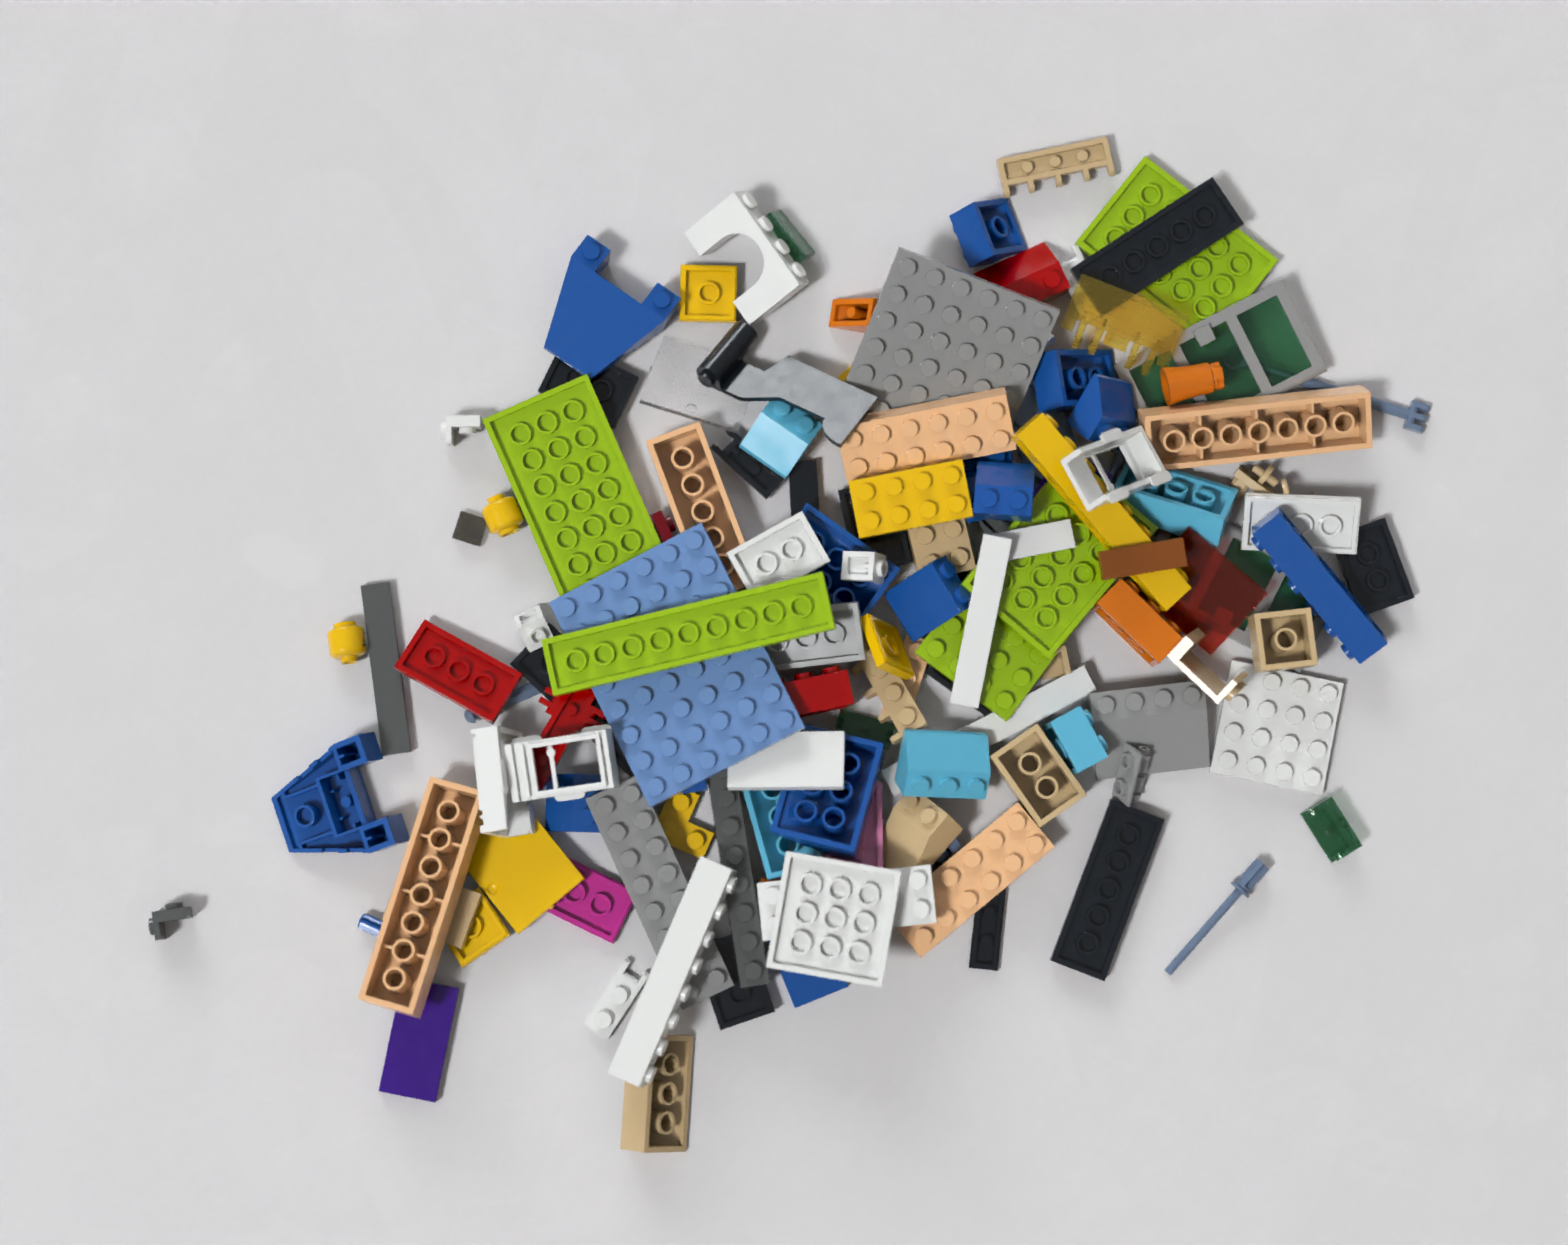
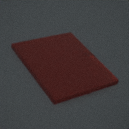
[1136,526,1268,655]

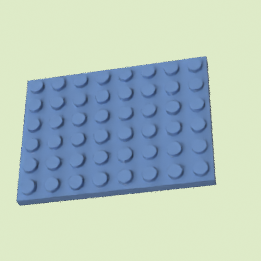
[549,523,806,808]

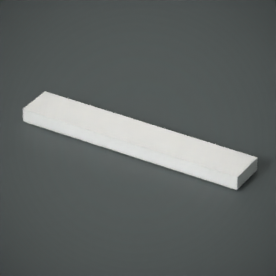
[950,533,1012,708]

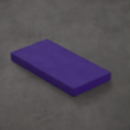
[379,983,460,1102]

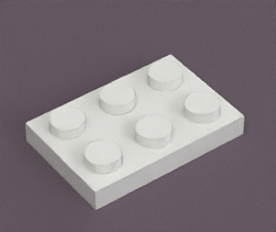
[726,511,830,590]

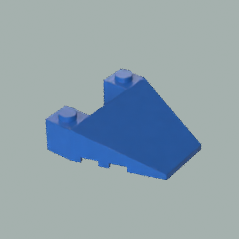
[544,234,681,381]
[271,732,410,853]

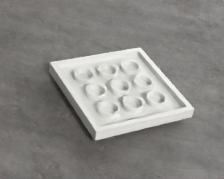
[1209,660,1344,795]
[766,851,902,988]

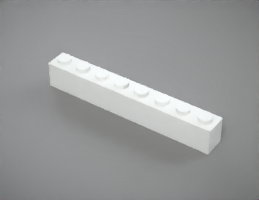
[607,856,738,1087]

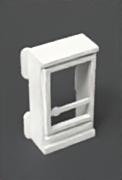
[1060,425,1172,512]
[504,724,620,803]
[471,725,536,838]

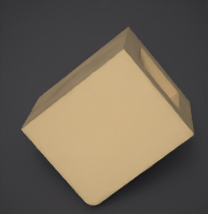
[1040,645,1071,680]

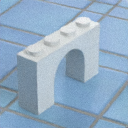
[684,191,809,325]

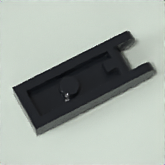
[710,427,785,500]

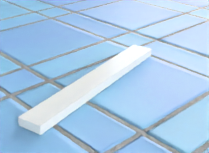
[880,665,1097,796]

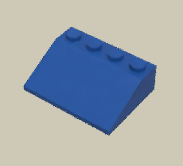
[800,503,900,617]
[770,724,885,861]

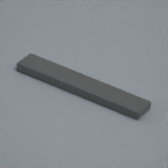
[361,582,412,756]

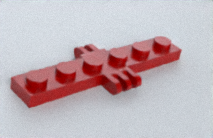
[533,687,607,791]

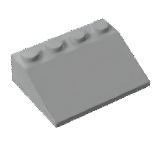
[1086,681,1210,780]

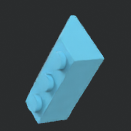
[894,729,991,799]

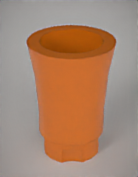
[1160,362,1225,406]

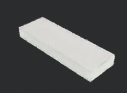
[993,519,1076,561]

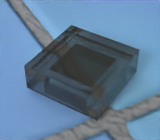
[452,511,487,547]

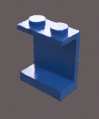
[884,555,971,642]

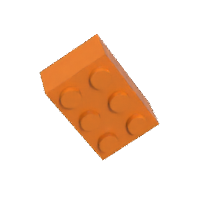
[1092,578,1183,667]

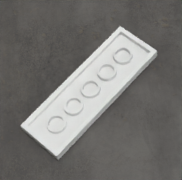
[757,864,937,941]

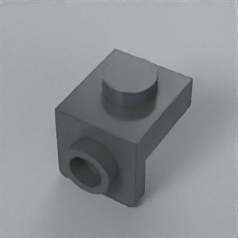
[148,902,193,941]

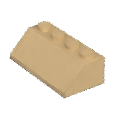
[620,1034,694,1153]

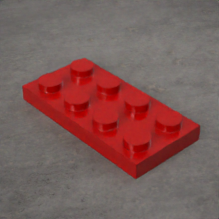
[394,619,523,724]

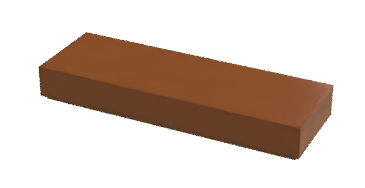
[1097,537,1188,580]

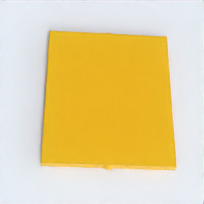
[468,815,585,934]

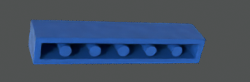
[1251,506,1388,664]

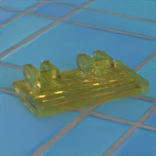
[1061,274,1188,376]

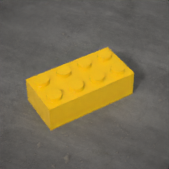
[848,459,973,539]

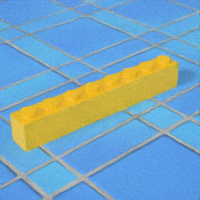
[1010,413,1191,611]

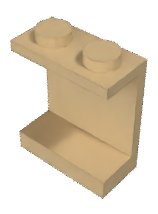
[1167,628,1248,704]

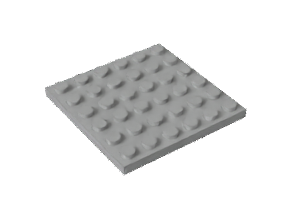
[845,246,1060,425]

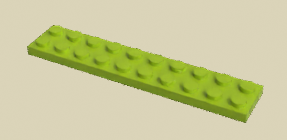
[541,572,836,697]

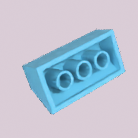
[1114,462,1239,547]
[743,790,821,880]

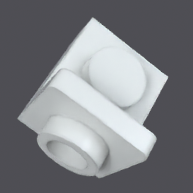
[441,415,483,447]
[841,551,888,584]
[513,605,553,652]

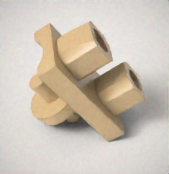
[1230,464,1279,498]

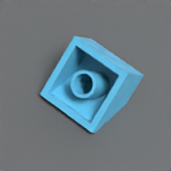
[739,401,823,479]
[1042,706,1108,775]

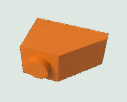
[828,298,878,333]

